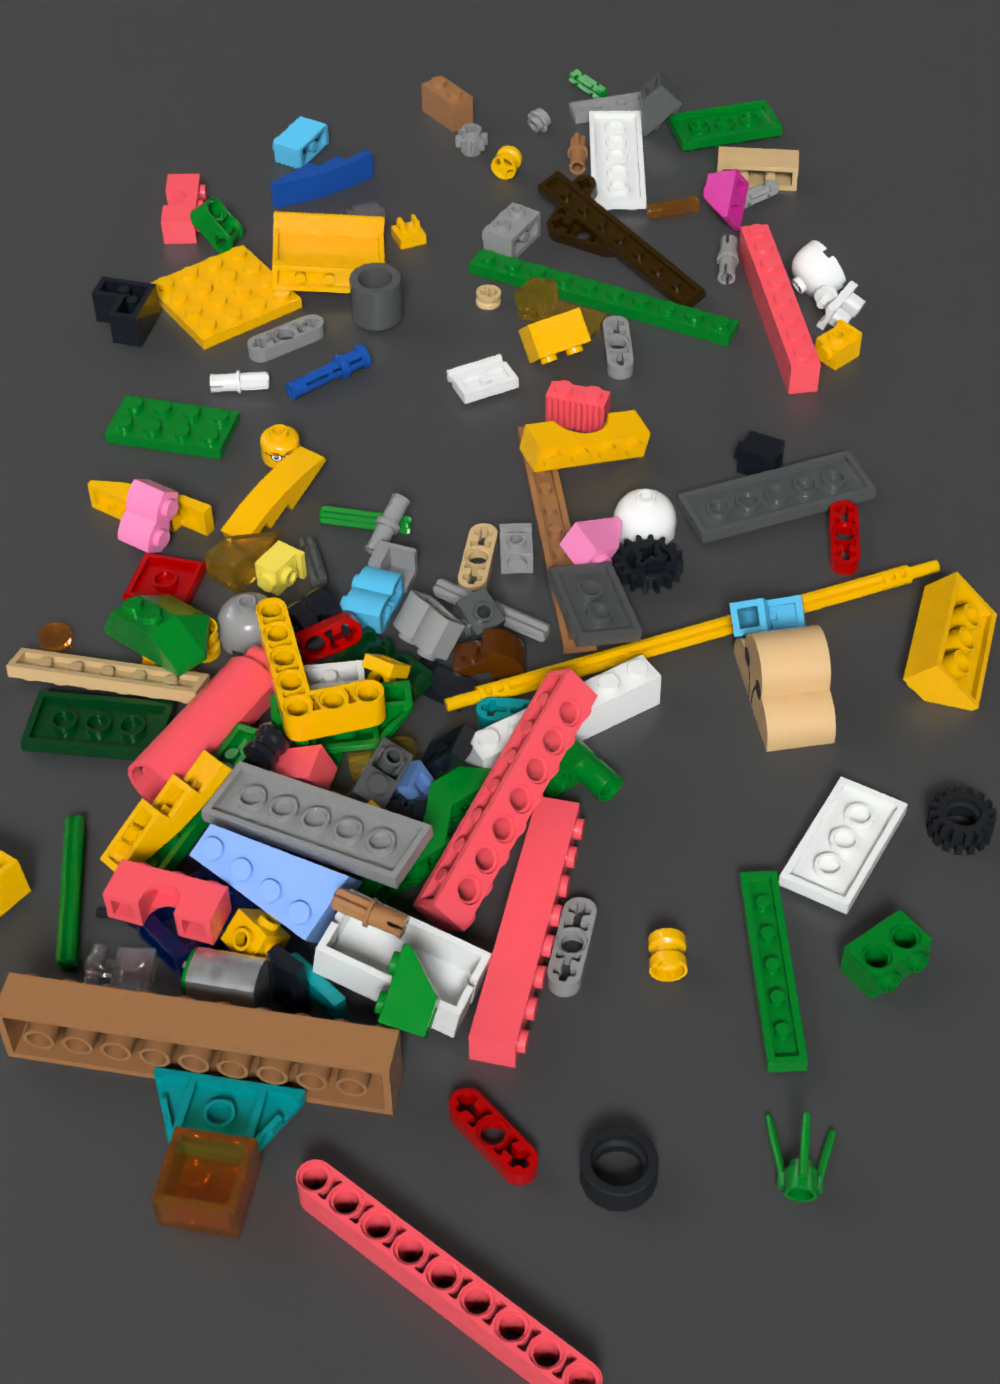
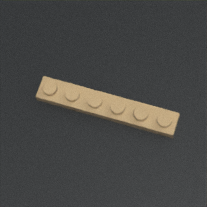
[6,647,210,704]

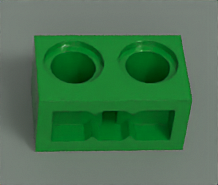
[840,910,933,1000]

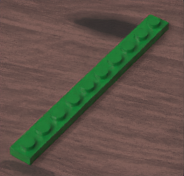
[469,249,740,346]

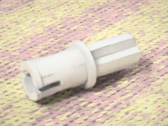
[210,370,270,394]

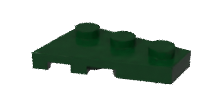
[329,625,434,702]

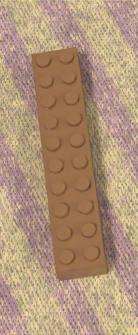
[0,972,404,1115]

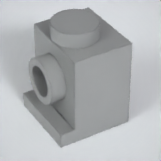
[499,523,533,574]

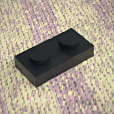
[421,723,476,776]

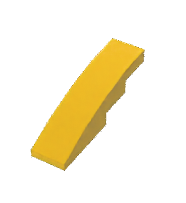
[221,446,326,548]
[87,480,215,536]
[100,750,232,872]

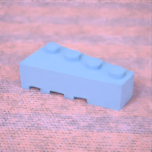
[189,824,362,944]

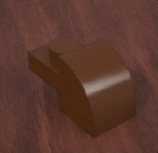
[453,628,527,681]

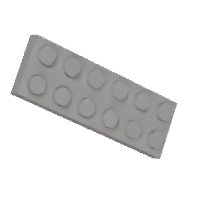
[201,761,433,889]

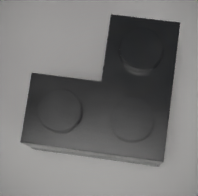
[91,276,160,347]

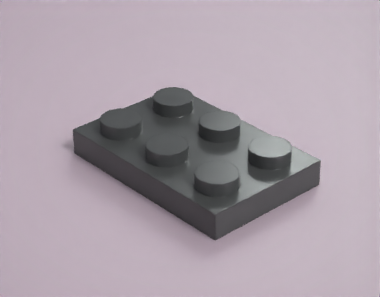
[547,562,643,647]

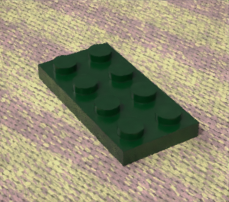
[20,690,176,761]

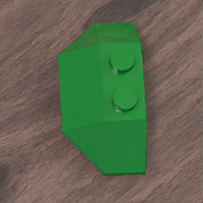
[103,595,210,677]
[270,680,413,754]

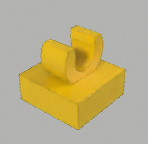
[391,214,427,250]
[362,653,411,682]

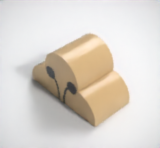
[734,625,836,752]

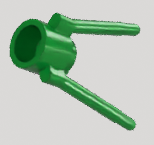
[765,1112,836,1202]

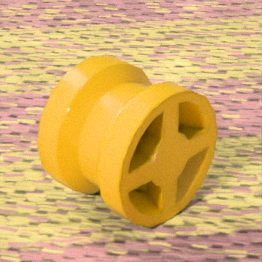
[491,145,522,180]

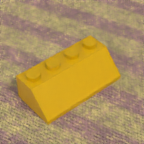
[903,572,997,711]

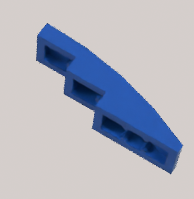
[270,149,374,208]

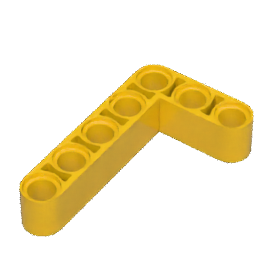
[256,597,386,742]

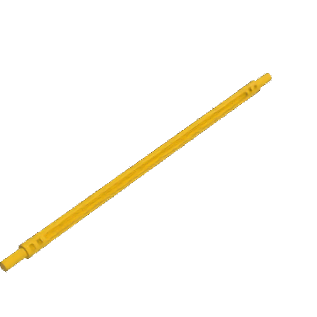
[444,559,940,712]

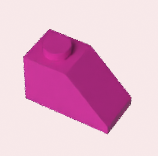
[703,169,749,232]

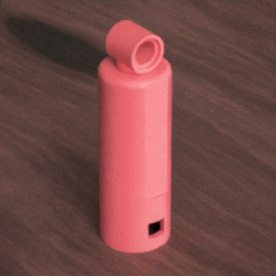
[128,645,274,804]

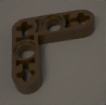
[547,175,615,258]

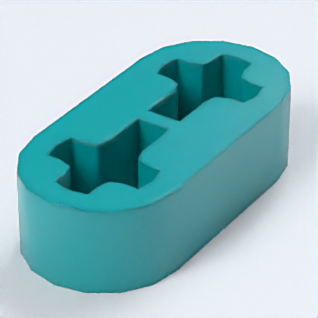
[476,697,531,729]

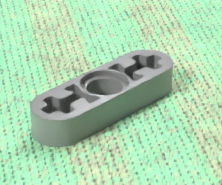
[247,314,325,363]
[602,315,634,380]
[547,897,597,997]

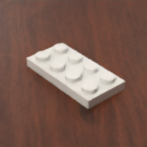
[779,776,908,915]

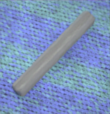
[433,578,551,642]

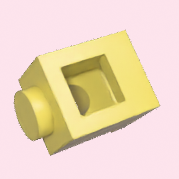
[255,540,307,596]

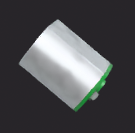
[181,946,270,1008]

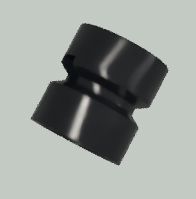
[287,586,342,647]

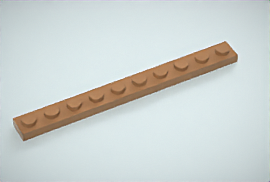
[517,426,597,654]

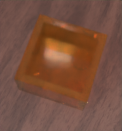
[151,1126,261,1239]

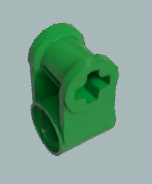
[190,197,244,253]

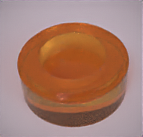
[38,622,73,653]

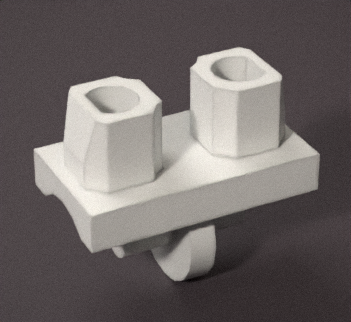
[814,280,866,330]

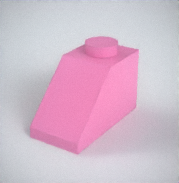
[559,517,622,565]

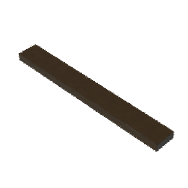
[537,170,706,308]

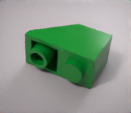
[375,944,440,1039]

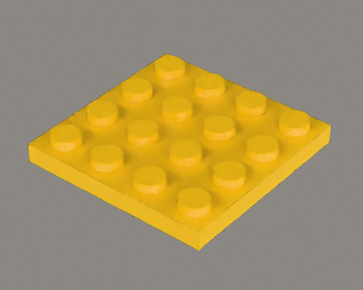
[151,245,302,350]

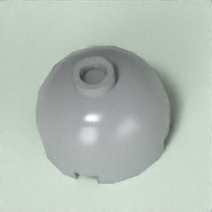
[216,592,268,656]

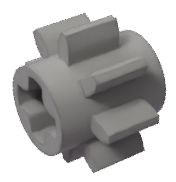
[455,123,488,157]

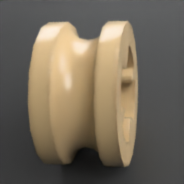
[476,284,501,310]

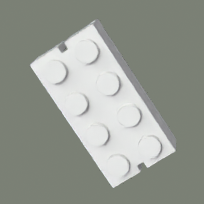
[312,889,492,1038]

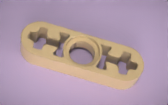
[458,523,498,592]

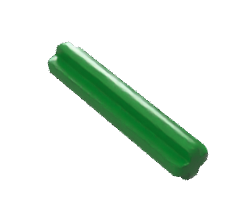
[319,505,412,535]

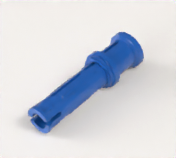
[285,343,372,400]

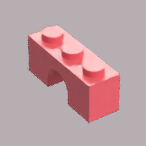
[161,173,207,244]
[102,859,232,945]

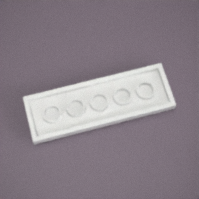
[589,111,646,211]

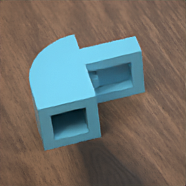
[729,595,807,638]

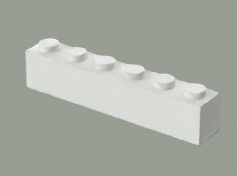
[465,655,661,769]

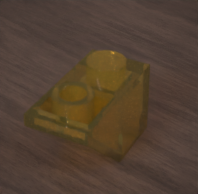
[205,532,278,594]

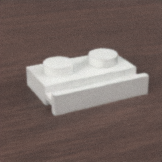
[447,354,519,404]

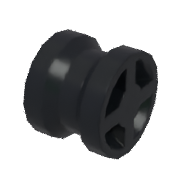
[243,725,289,771]

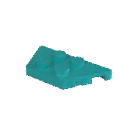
[154,1067,307,1163]

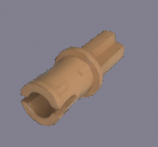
[567,132,588,175]
[331,888,410,939]

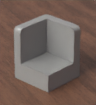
[368,540,418,593]

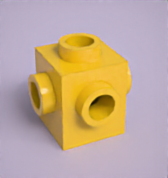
[220,908,291,967]

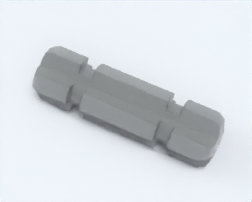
[744,180,779,209]

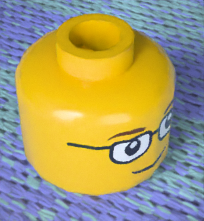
[260,424,301,468]

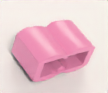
[118,479,179,553]

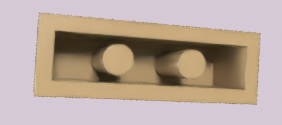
[717,146,799,191]

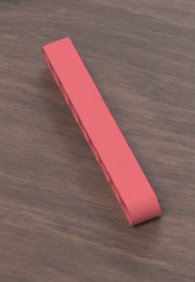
[296,1159,603,1384]

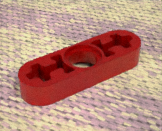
[828,500,861,575]
[294,612,362,665]
[448,1088,538,1186]

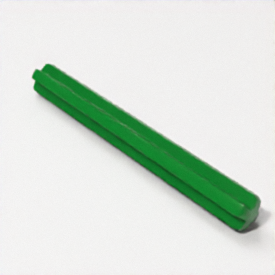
[55,814,86,970]

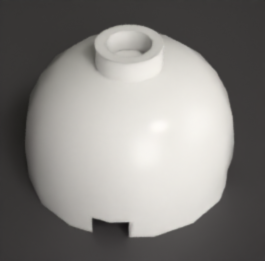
[791,240,846,298]
[613,488,677,544]

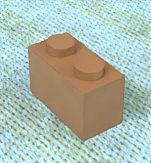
[421,75,473,133]

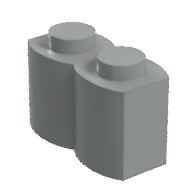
[393,589,465,661]

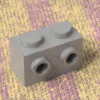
[482,202,541,258]

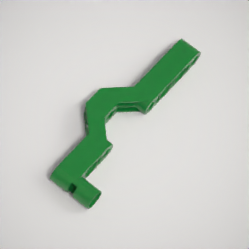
[341,735,623,904]

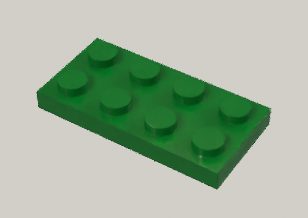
[667,99,782,151]
[104,395,240,460]

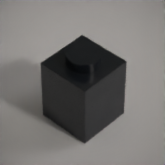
[734,430,785,476]

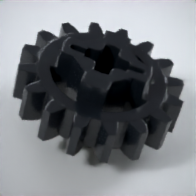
[612,534,684,594]

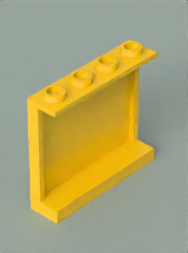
[272,211,385,293]

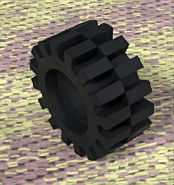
[926,786,997,855]

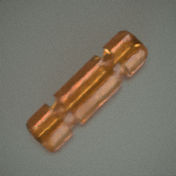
[647,196,700,220]

